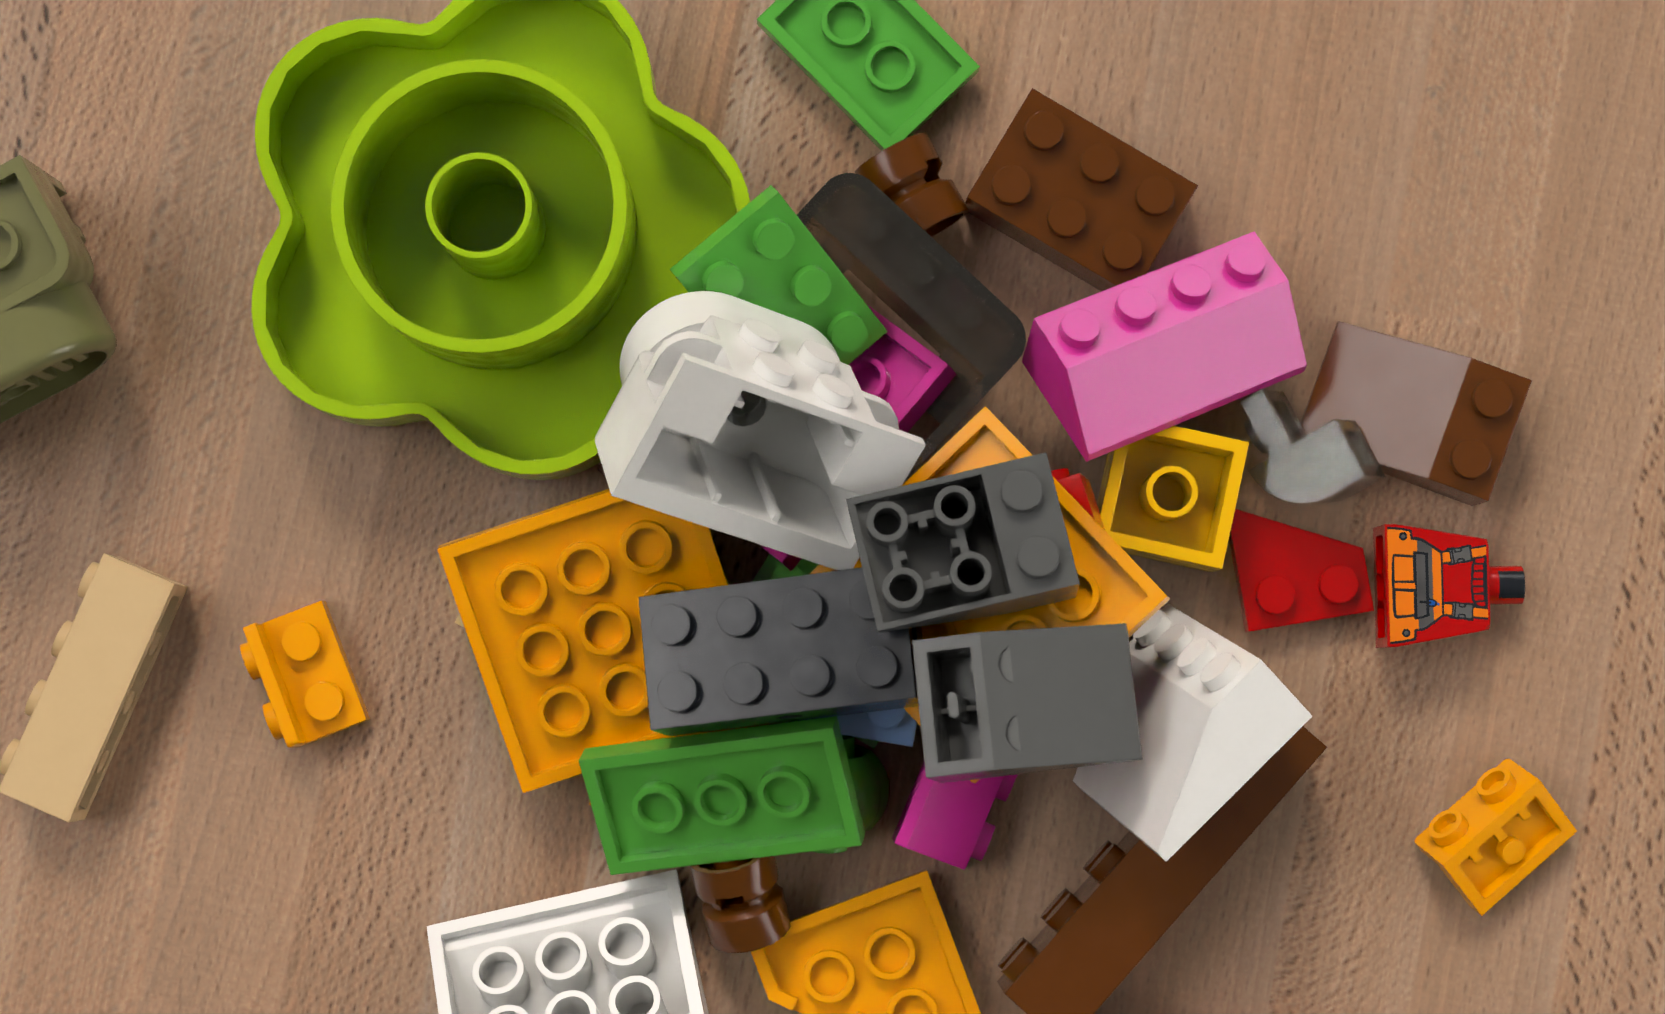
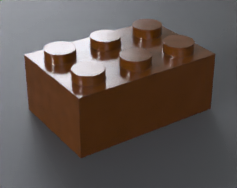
[965,88,1198,291]

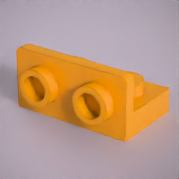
[240,600,370,748]
[1414,759,1577,916]

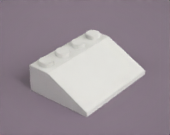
[1073,604,1312,862]
[427,869,709,1014]

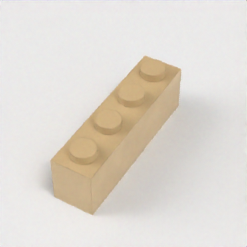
[0,553,188,822]

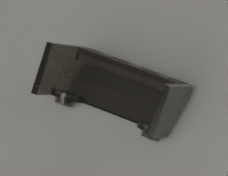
[797,173,1026,481]

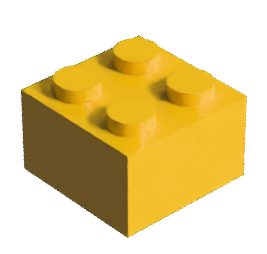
[1097,426,1249,572]

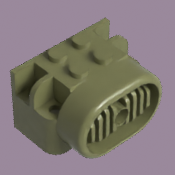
[0,155,117,424]

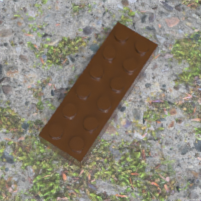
[997,726,1327,1014]

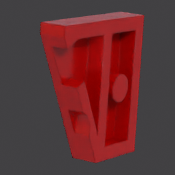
[1229,509,1374,632]

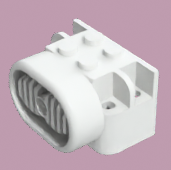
[595,291,926,570]

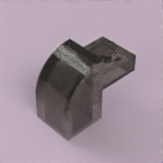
[1240,389,1386,504]

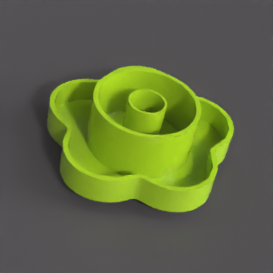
[251,0,750,480]

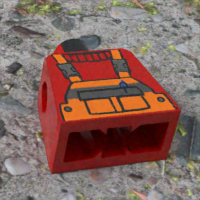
[1373,524,1525,648]

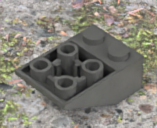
[846,452,1080,633]
[912,623,1143,783]

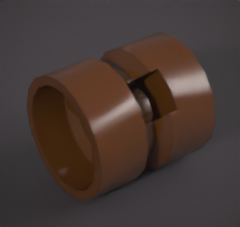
[855,132,969,251]
[690,856,791,953]

